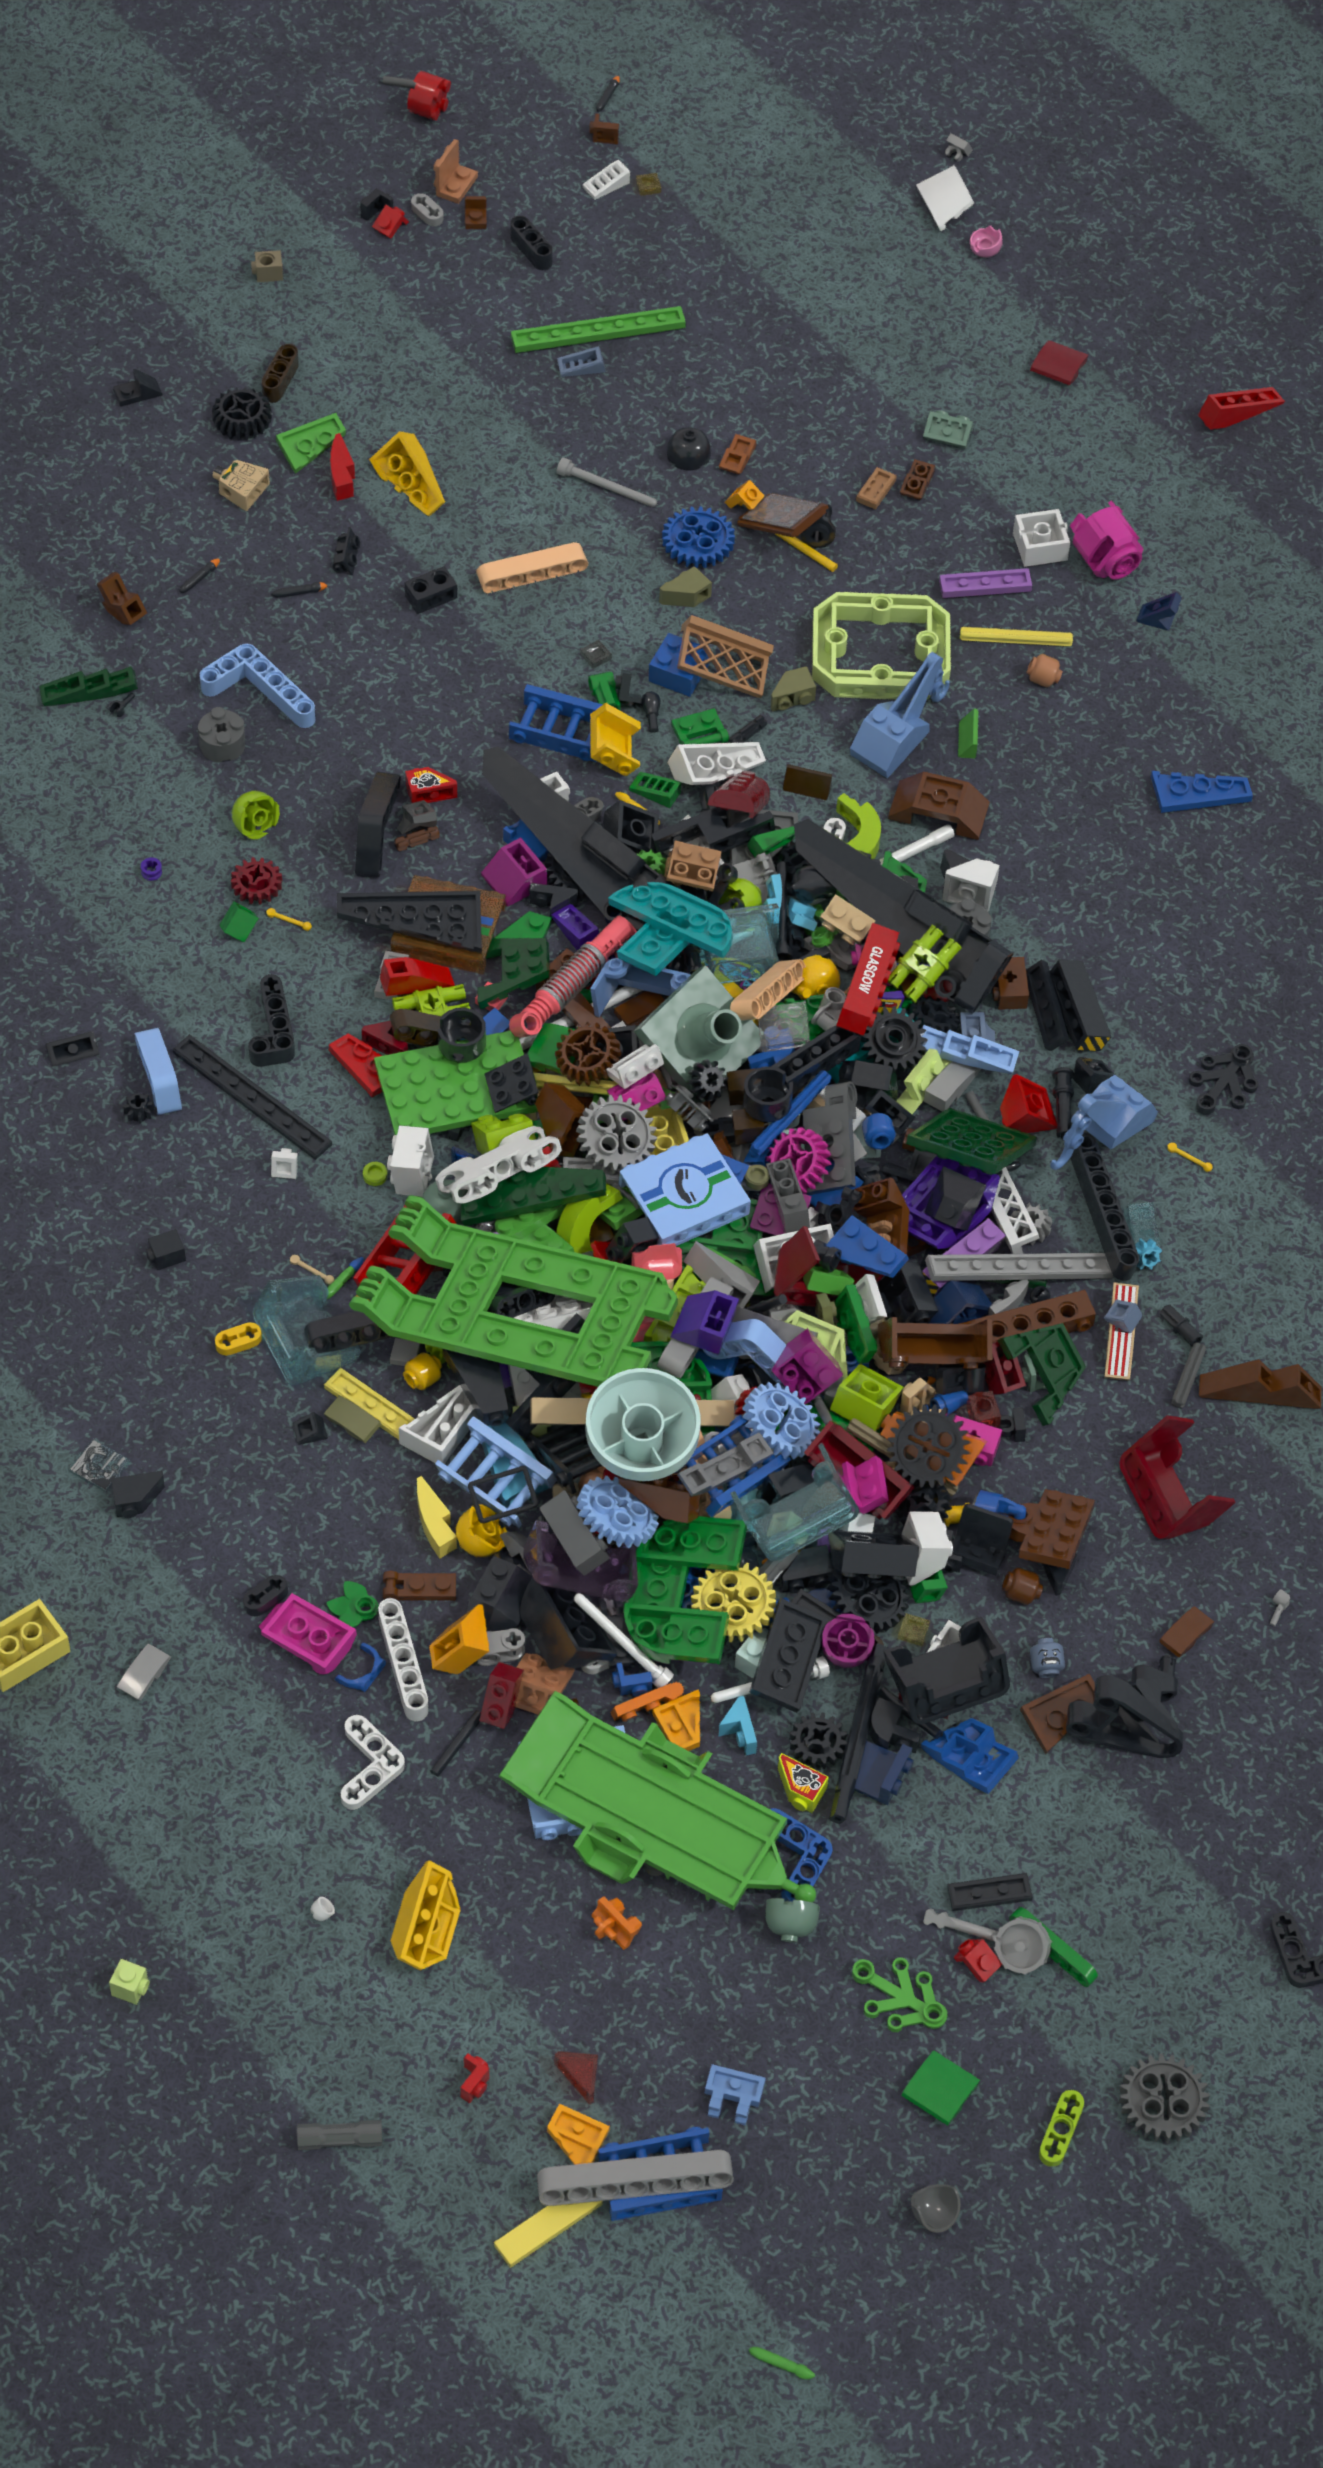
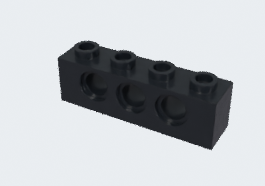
[771,1025,862,1093]

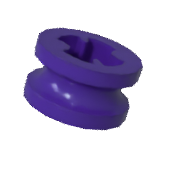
[140,858,162,881]

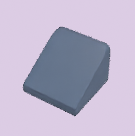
[1104,1299,1142,1333]

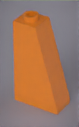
[880,1411,987,1486]

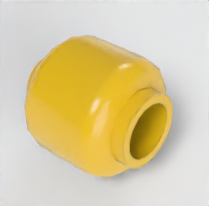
[403,1353,442,1390]

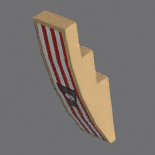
[1104,1283,1139,1381]

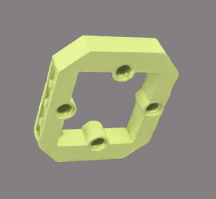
[812,592,951,700]

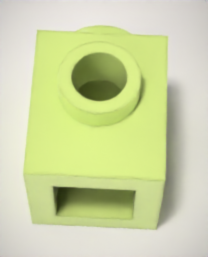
[109,1959,150,2005]

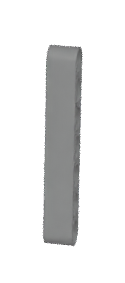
[537,2150,734,2206]

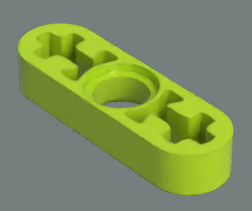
[1039,2090,1084,2167]

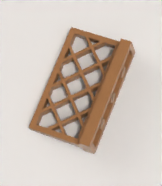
[677,615,774,698]

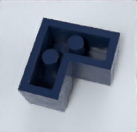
[928,1280,992,1324]

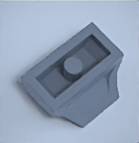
[959,1012,996,1043]

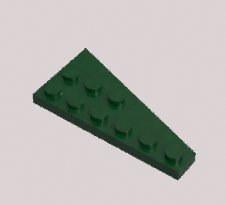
[461,1164,606,1226]

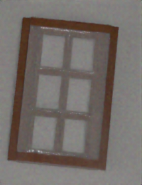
[737,493,829,537]

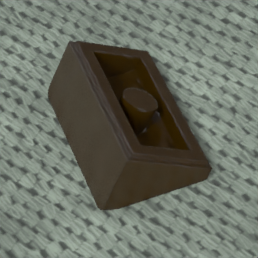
[783,764,832,800]

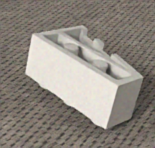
[399,1385,479,1464]

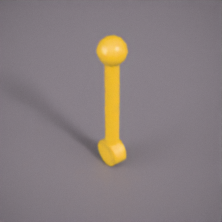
[266,908,312,931]
[1167,1143,1213,1172]

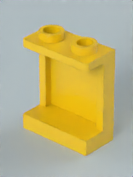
[590,703,641,776]

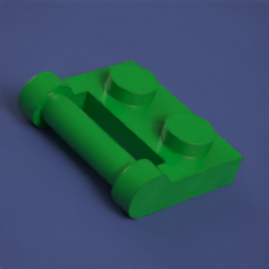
[671,708,729,745]

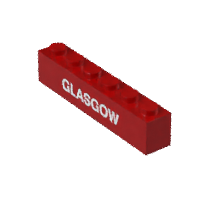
[836,922,901,1036]

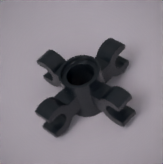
[814,1186,869,1235]

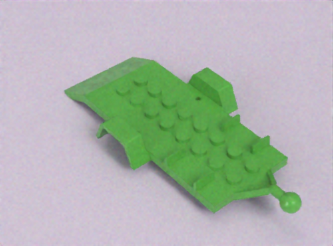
[498,1691,816,1910]

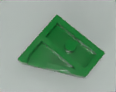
[494,911,552,938]

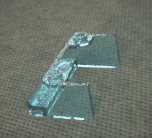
[730,1443,859,1561]

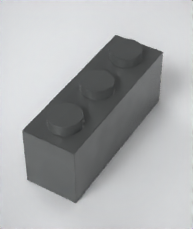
[539,1490,610,1576]

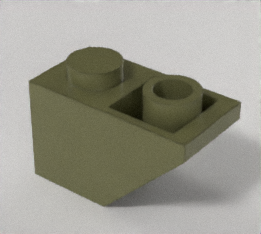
[659,566,712,607]
[771,666,816,711]

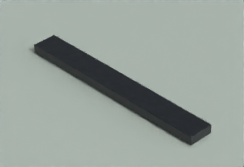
[173,1034,332,1160]

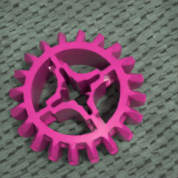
[765,1127,831,1193]

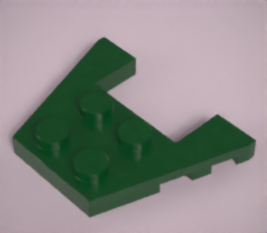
[478,938,550,1009]
[997,1323,1086,1426]

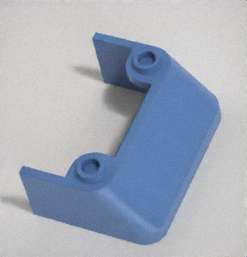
[590,958,691,1017]

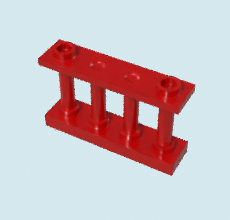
[353,1205,456,1294]

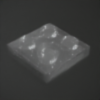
[758,1001,810,1052]

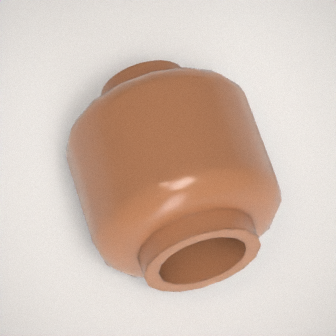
[1027,654,1062,688]

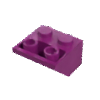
[481,838,547,907]
[772,1328,843,1405]

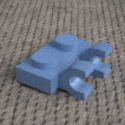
[705,2064,766,2125]

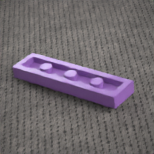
[939,568,1032,598]

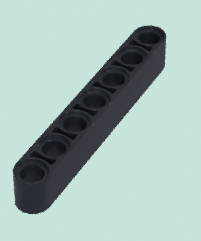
[1070,1132,1139,1281]

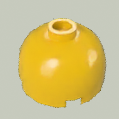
[798,955,841,1000]
[456,1504,507,1557]

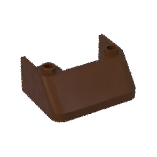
[877,1317,992,1369]

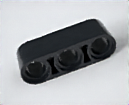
[510,216,553,270]

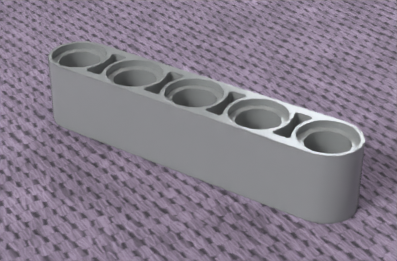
[657,1277,734,1379]

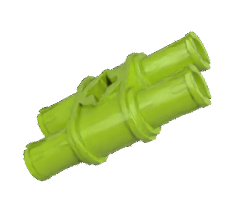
[888,925,962,1003]
[392,984,470,1019]

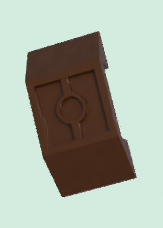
[888,772,990,840]
[853,1178,909,1255]

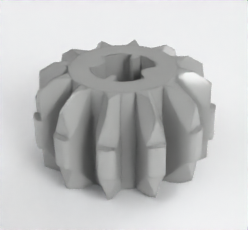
[1011,1202,1052,1246]

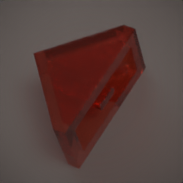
[554,2051,598,2105]

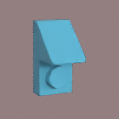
[719,1696,757,1755]

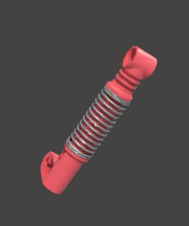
[509,916,637,1038]

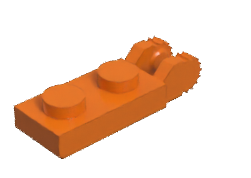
[610,1682,684,1722]

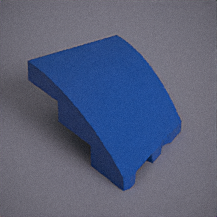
[921,1718,1019,1794]

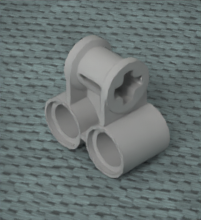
[811,987,846,1031]

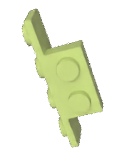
[897,1048,952,1114]

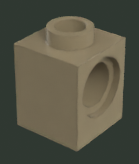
[251,250,283,282]

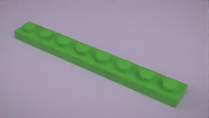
[511,306,686,353]

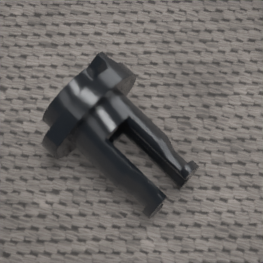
[800,504,836,548]

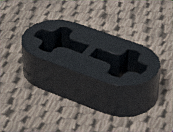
[243,1575,288,1617]

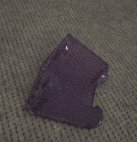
[523,1520,638,1601]

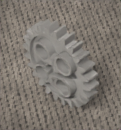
[576,1095,657,1174]

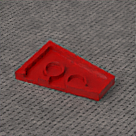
[329,1033,382,1098]

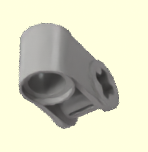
[477,1628,525,1666]

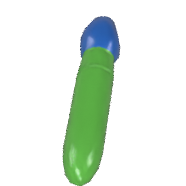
[322,1257,364,1300]

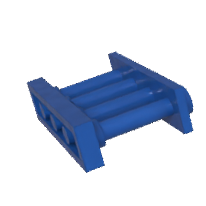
[509,684,603,762]
[674,1415,791,1518]
[598,2127,723,2221]

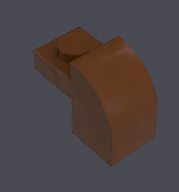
[97,572,147,625]

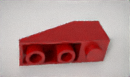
[380,957,455,996]

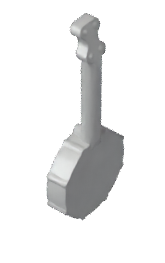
[924,1909,1052,1975]

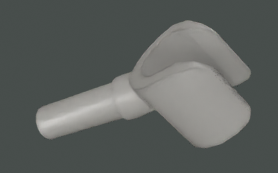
[1269,1589,1290,1627]

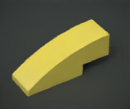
[417,1476,457,1558]

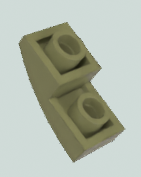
[324,1395,382,1443]

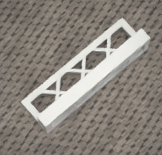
[991,1167,1039,1254]

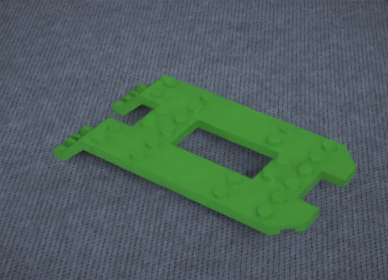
[349,1195,678,1387]

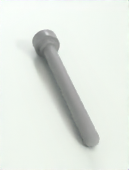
[556,457,657,507]

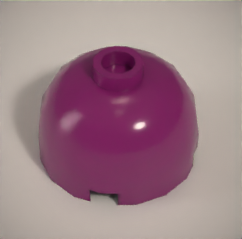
[822,1614,874,1668]

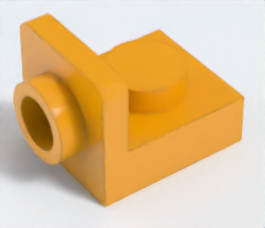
[725,480,764,510]

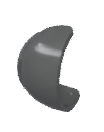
[911,2184,961,2233]

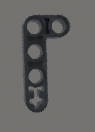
[248,974,295,1067]

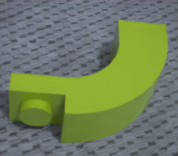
[836,793,881,859]
[557,1183,623,1254]

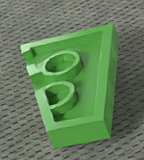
[276,413,346,474]

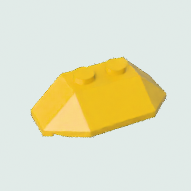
[390,1860,460,1970]

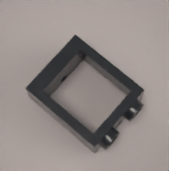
[877,1262,938,1323]

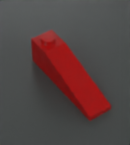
[1198,387,1285,429]

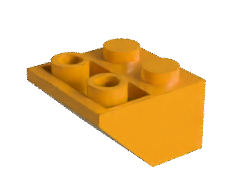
[430,1604,489,1674]

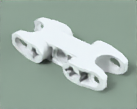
[435,1126,562,1203]

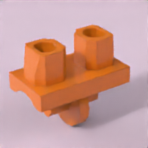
[591,1897,642,1950]

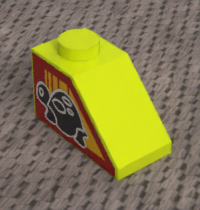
[778,1753,829,1813]

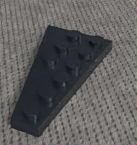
[337,891,482,954]

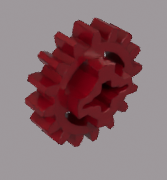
[231,857,282,905]

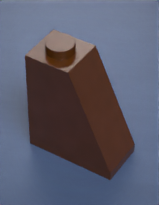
[535,1083,585,1157]

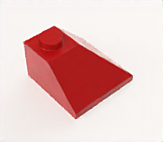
[1000,1074,1057,1133]

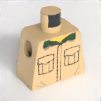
[213,460,270,511]

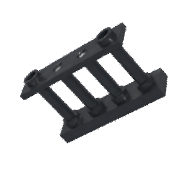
[524,1425,603,1494]

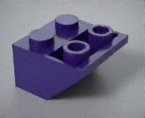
[670,1290,739,1355]

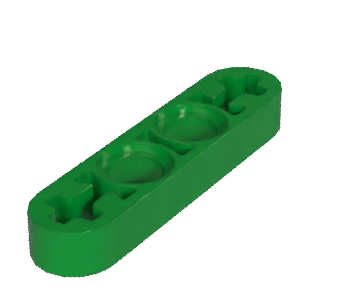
[1009,1907,1098,1987]

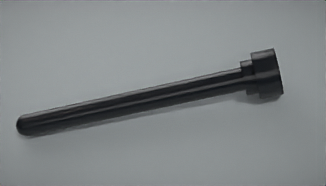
[774,861,793,962]

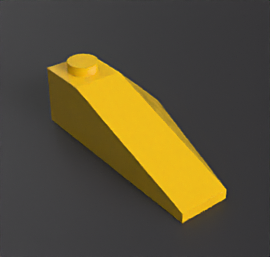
[369,431,445,516]

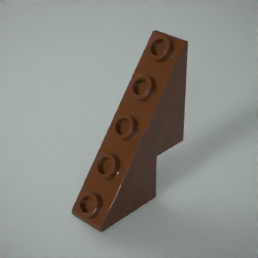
[1199,1359,1322,1409]

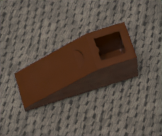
[619,1477,700,1523]

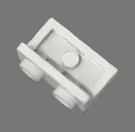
[606,1044,664,1089]

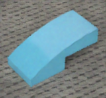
[762,874,782,928]
[788,897,818,931]

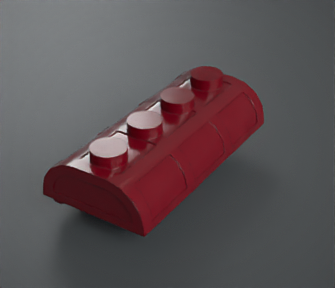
[707,771,770,818]

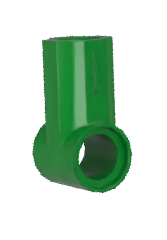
[588,671,621,710]

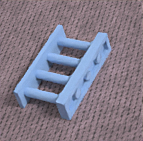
[435,1416,557,1528]

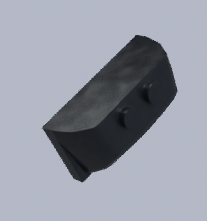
[519,1574,617,1670]

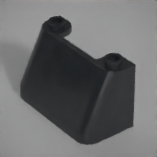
[883,1616,1010,1724]

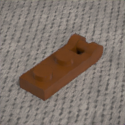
[383,1571,456,1601]

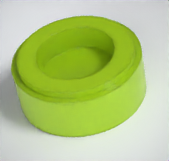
[363,1162,388,1186]

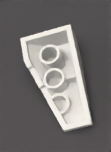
[668,742,766,785]

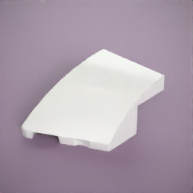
[916,166,974,231]

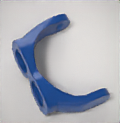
[335,1643,386,1692]

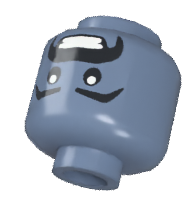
[1030,1638,1065,1678]

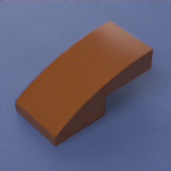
[719,434,757,475]

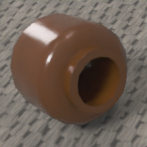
[1002,1567,1043,1605]

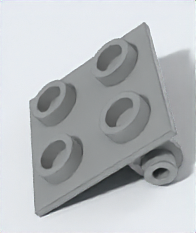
[728,853,777,904]

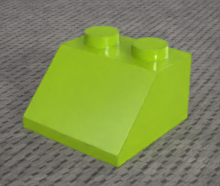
[830,1364,904,1431]

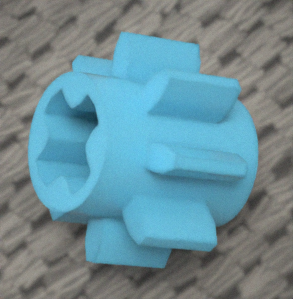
[1135,1238,1162,1270]

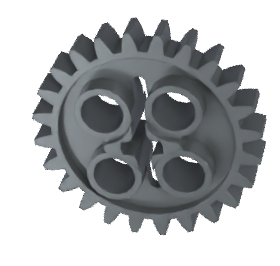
[1119,2054,1210,2143]

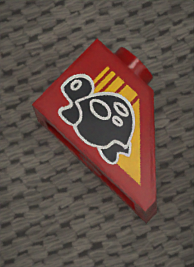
[405,767,457,803]

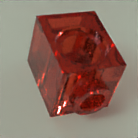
[966,1391,1001,1428]

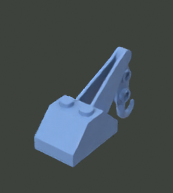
[850,652,950,778]
[1050,1075,1158,1170]

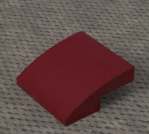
[1030,340,1088,385]

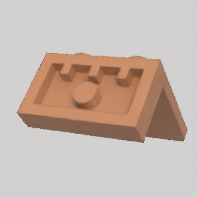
[434,139,478,204]
[515,1653,574,1715]

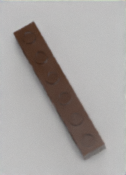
[953,1289,1096,1365]

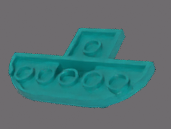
[608,882,733,976]

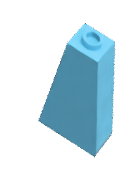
[479,1419,549,1508]

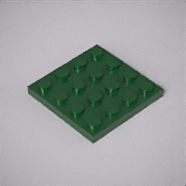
[906,1107,1037,1174]

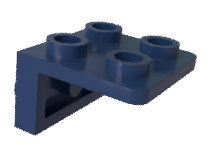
[855,1740,914,1805]

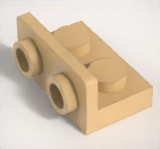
[820,894,876,945]

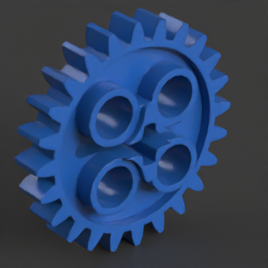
[662,506,735,568]

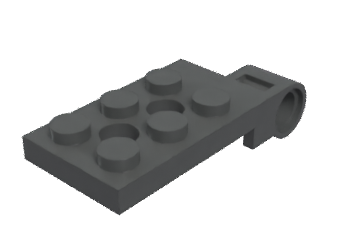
[803,1081,857,1195]

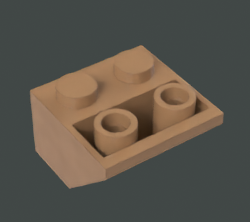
[666,841,721,891]

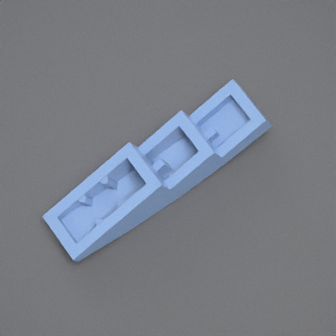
[921,1025,1019,1074]

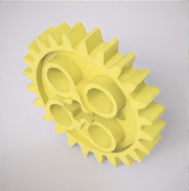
[691,1563,776,1642]

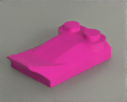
[259,1593,357,1674]

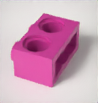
[607,1071,666,1120]

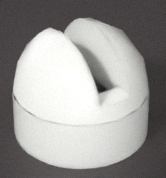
[311,1897,335,1921]

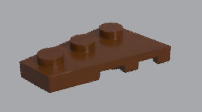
[1020,1674,1095,1754]

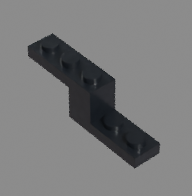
[651,808,775,853]
[505,1313,585,1439]

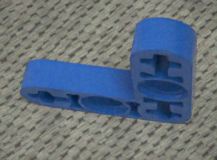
[770,1808,833,1902]

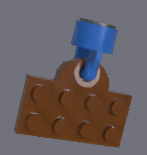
[973,1489,1095,1569]

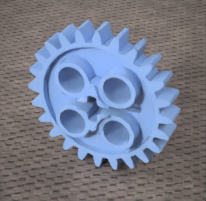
[742,1382,820,1459]
[576,1476,659,1548]

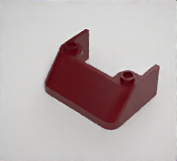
[773,1226,885,1307]
[1119,1415,1236,1539]
[804,1421,915,1520]

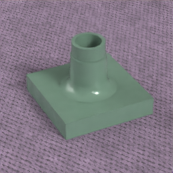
[633,965,766,1103]

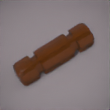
[394,826,440,851]

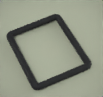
[468,1466,538,1523]

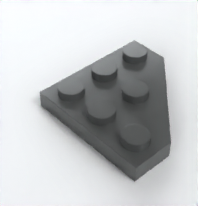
[728,809,798,865]

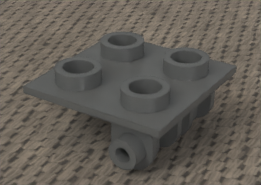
[664,1084,713,1132]

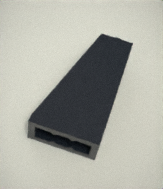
[442,1349,509,1426]
[755,1462,845,1519]

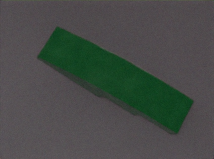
[39,666,138,706]

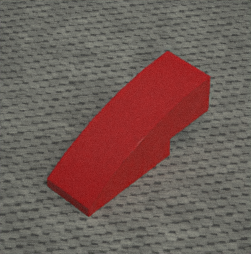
[331,433,355,501]

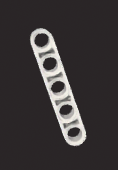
[378,1598,428,1721]

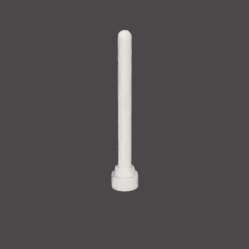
[574,1593,674,1688]
[711,1656,829,1703]

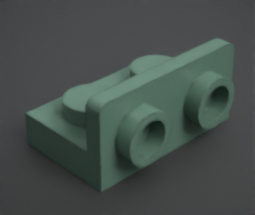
[923,410,973,449]

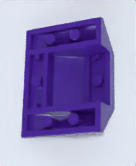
[902,1156,1000,1249]

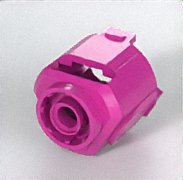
[1070,500,1143,579]

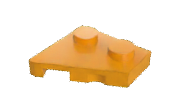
[652,1690,700,1751]
[547,2104,610,2165]

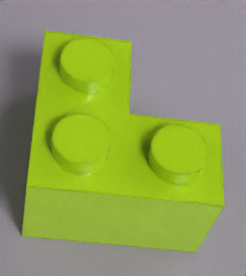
[471,1114,536,1154]

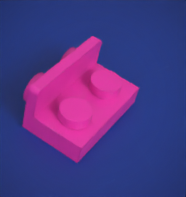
[842,1456,889,1514]

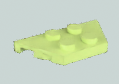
[784,1310,848,1382]

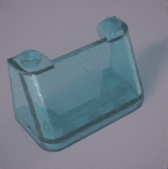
[253,1275,361,1385]

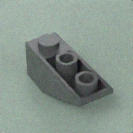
[766,1158,810,1234]

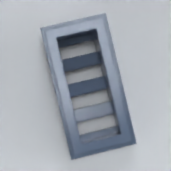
[557,346,606,377]

